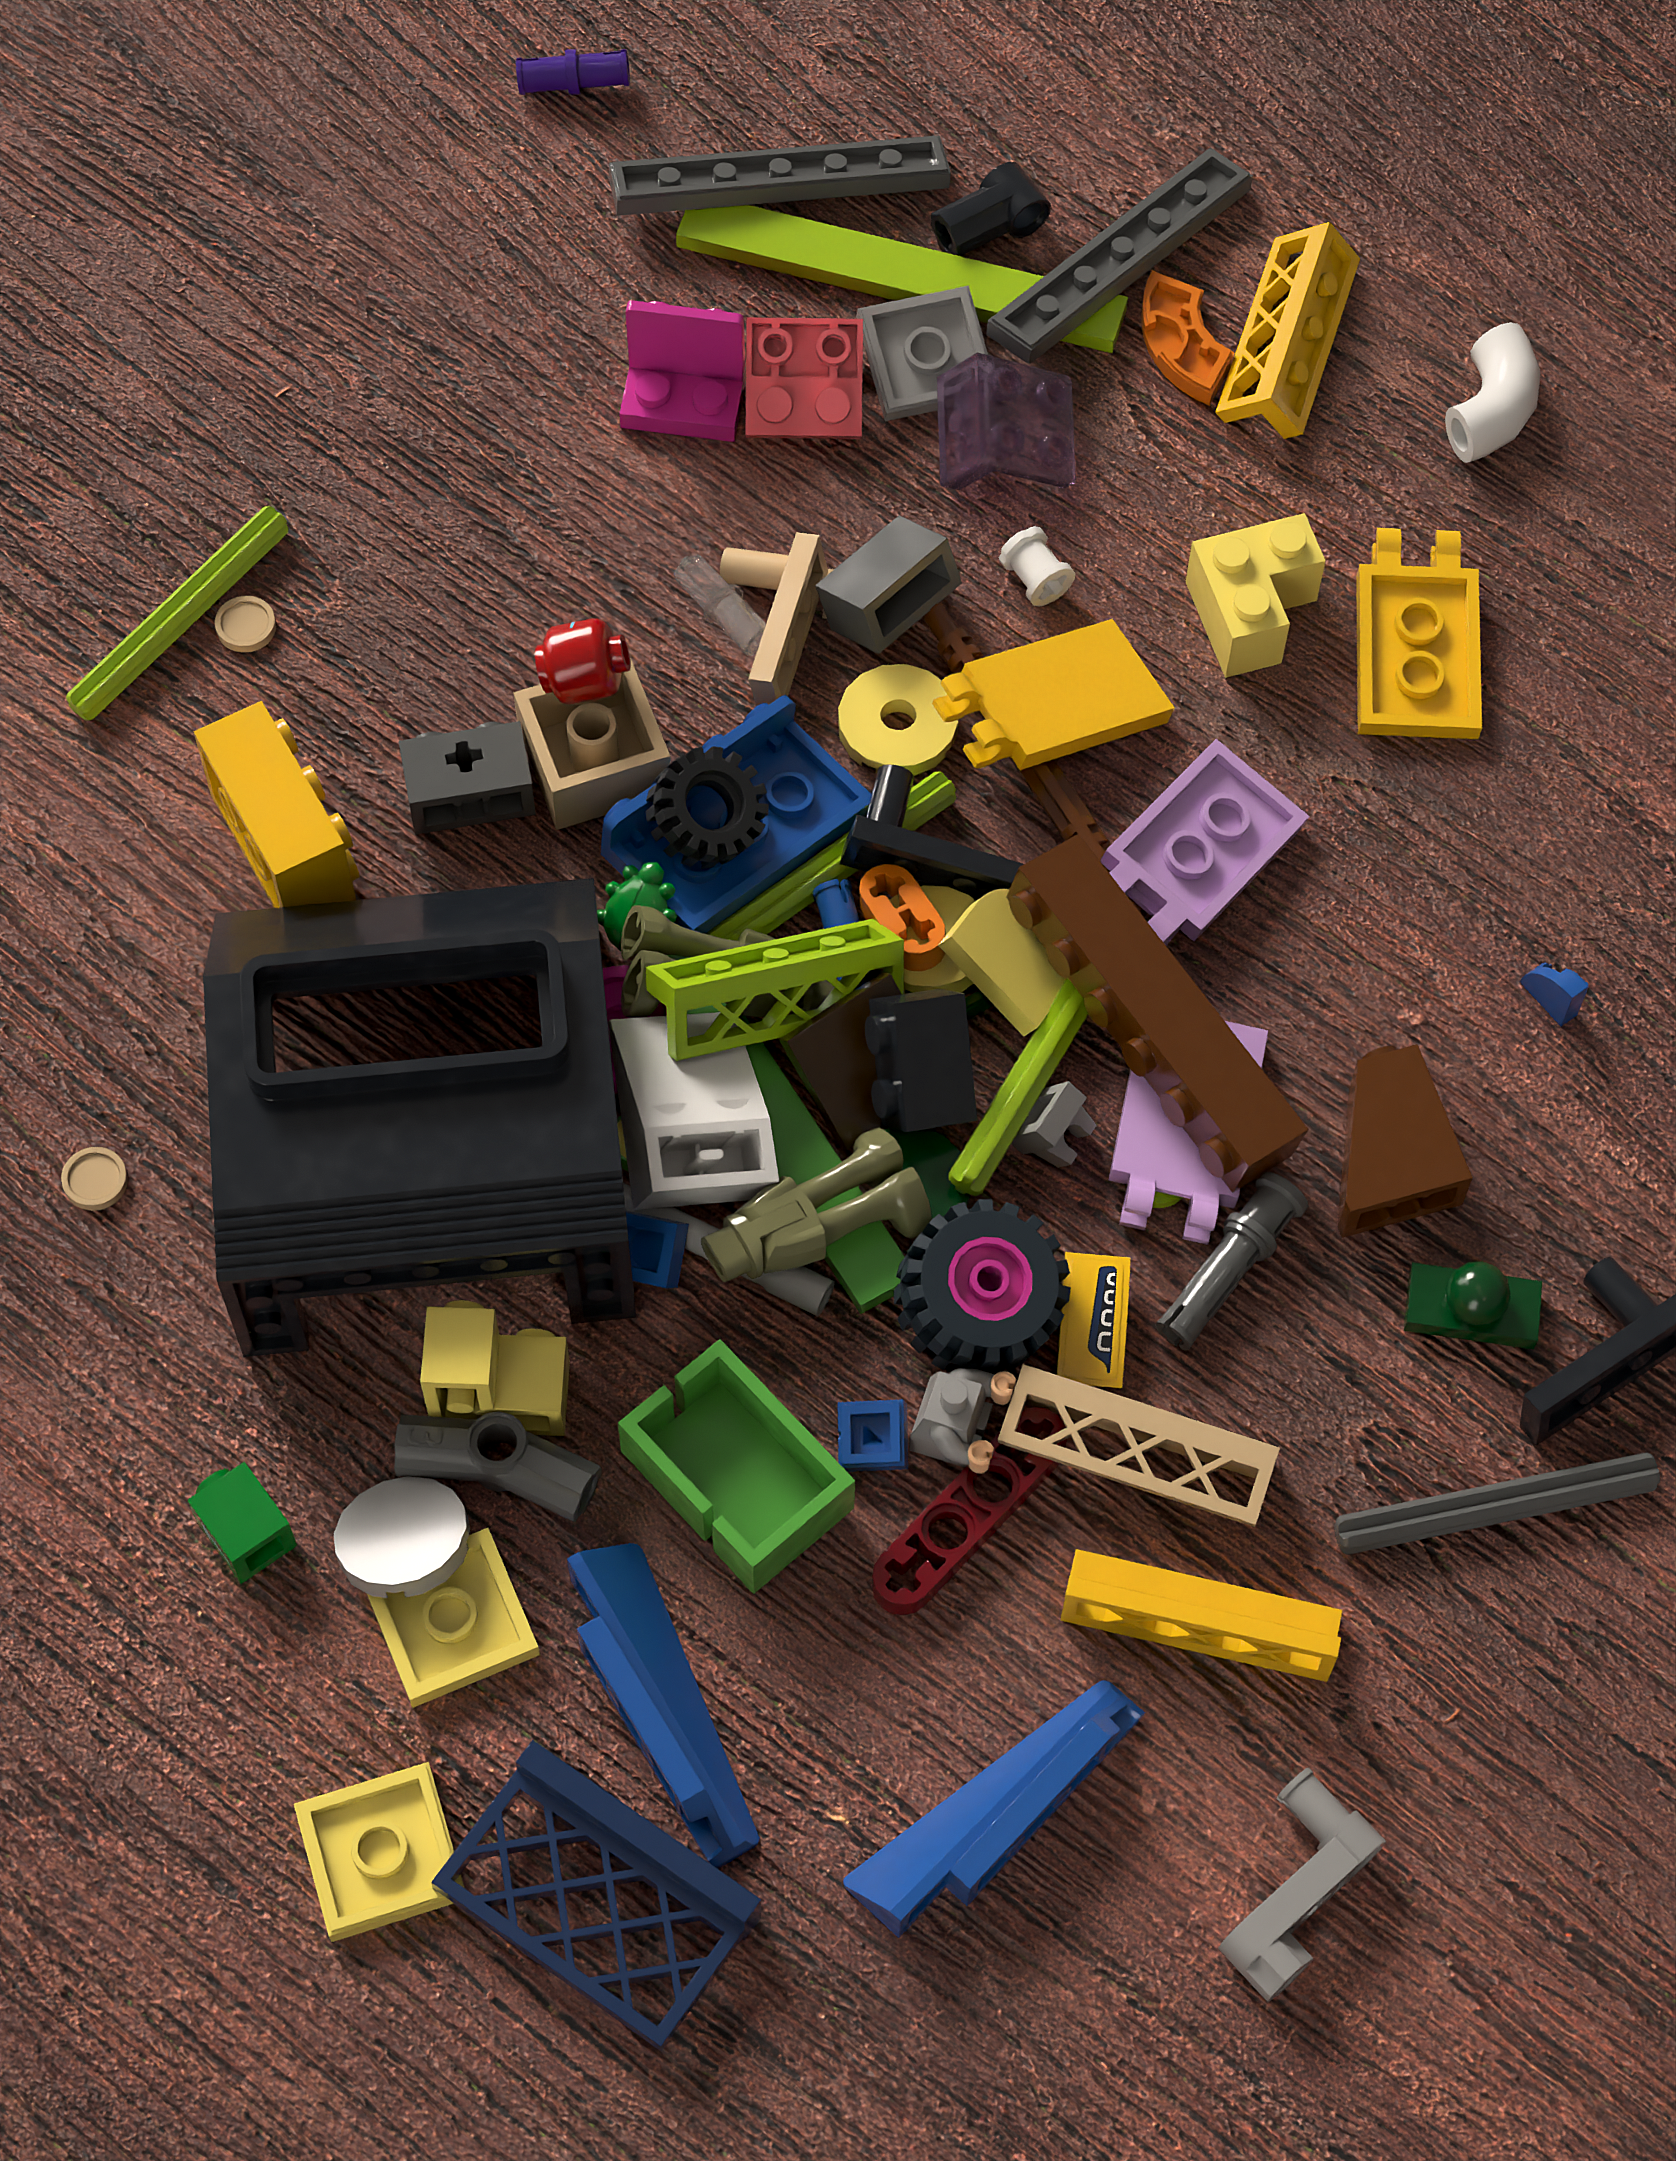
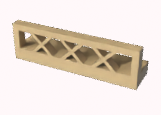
[998,1364,1280,1527]

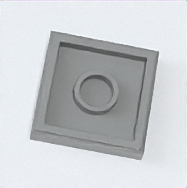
[856,286,998,421]

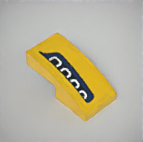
[1056,1252,1131,1388]

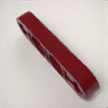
[872,1407,1067,1616]

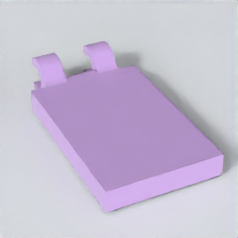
[1100,739,1310,946]
[1108,1021,1268,1245]

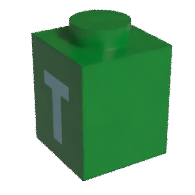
[187,1461,297,1584]

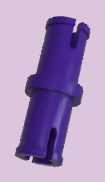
[516,49,630,95]

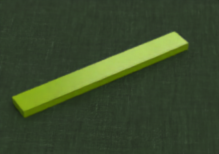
[676,205,1128,353]

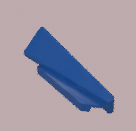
[567,1543,760,1869]
[843,1680,1145,1938]

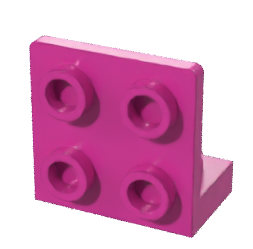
[619,300,745,442]

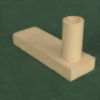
[720,532,828,706]

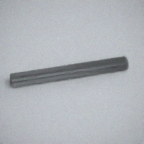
[1334,1452,1660,1555]

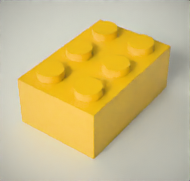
[194,701,360,908]

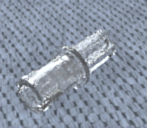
[674,554,766,656]

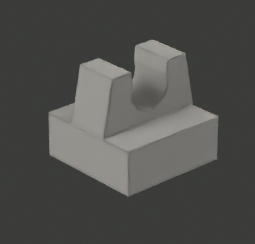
[1011,1081,1097,1168]

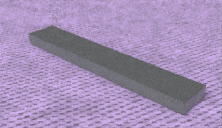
[609,136,951,216]
[986,147,1253,365]

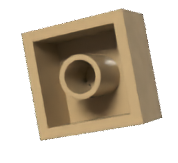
[513,658,671,830]

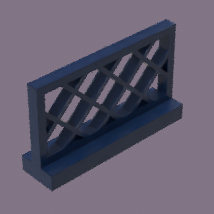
[431,1740,761,2051]

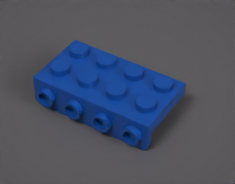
[601,695,872,934]

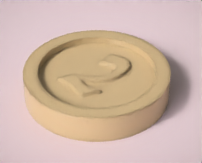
[215,596,276,653]
[61,1147,128,1211]

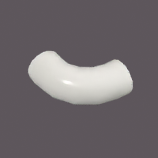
[1445,322,1541,463]

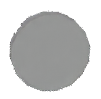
[334,1476,470,1598]

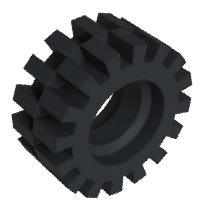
[645,746,769,869]

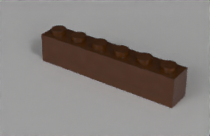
[1006,834,1309,1193]

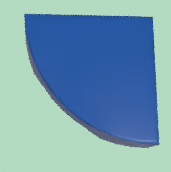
[1520,963,1589,1027]

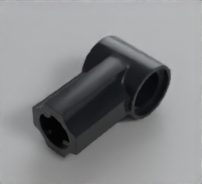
[931,162,1052,256]

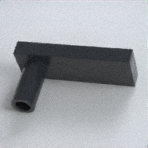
[839,764,1024,901]
[1519,1257,1676,1446]

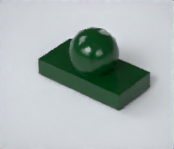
[1403,1261,1543,1350]

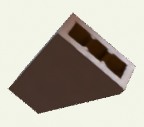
[1337,1044,1473,1238]

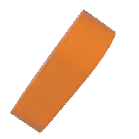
[859,864,946,971]

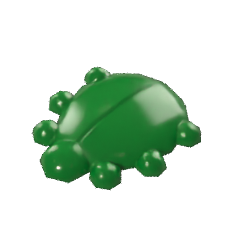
[597,862,677,952]

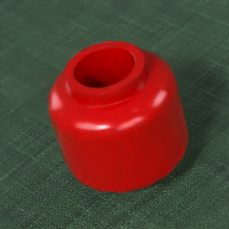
[535,618,631,705]

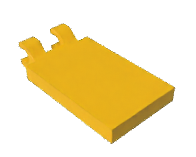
[1356,528,1482,739]
[932,619,1175,770]

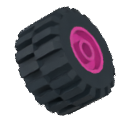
[894,1199,1071,1375]

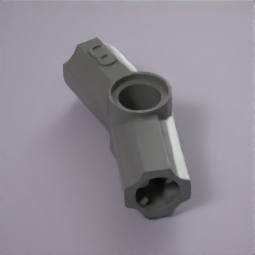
[394,1411,602,1522]

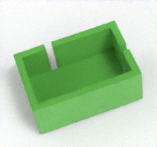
[618,1339,855,1594]

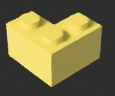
[1186,513,1326,678]
[420,1300,570,1436]

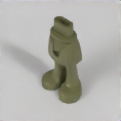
[621,905,834,1018]
[701,1128,932,1282]

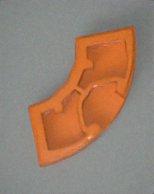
[1141,270,1234,406]

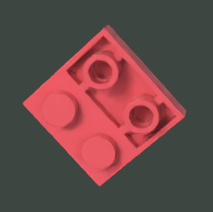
[745,317,863,439]

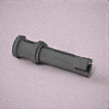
[1155,1172,1309,1350]

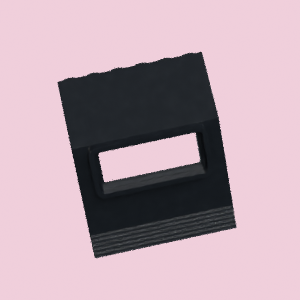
[203,878,636,1357]

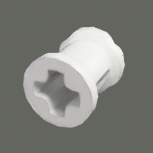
[999,526,1075,607]

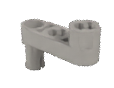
[1218,1767,1386,2002]

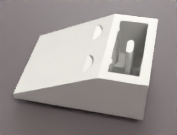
[608,1012,779,1210]

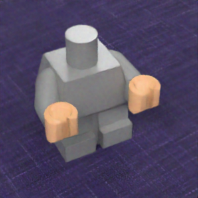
[909,1368,1016,1474]

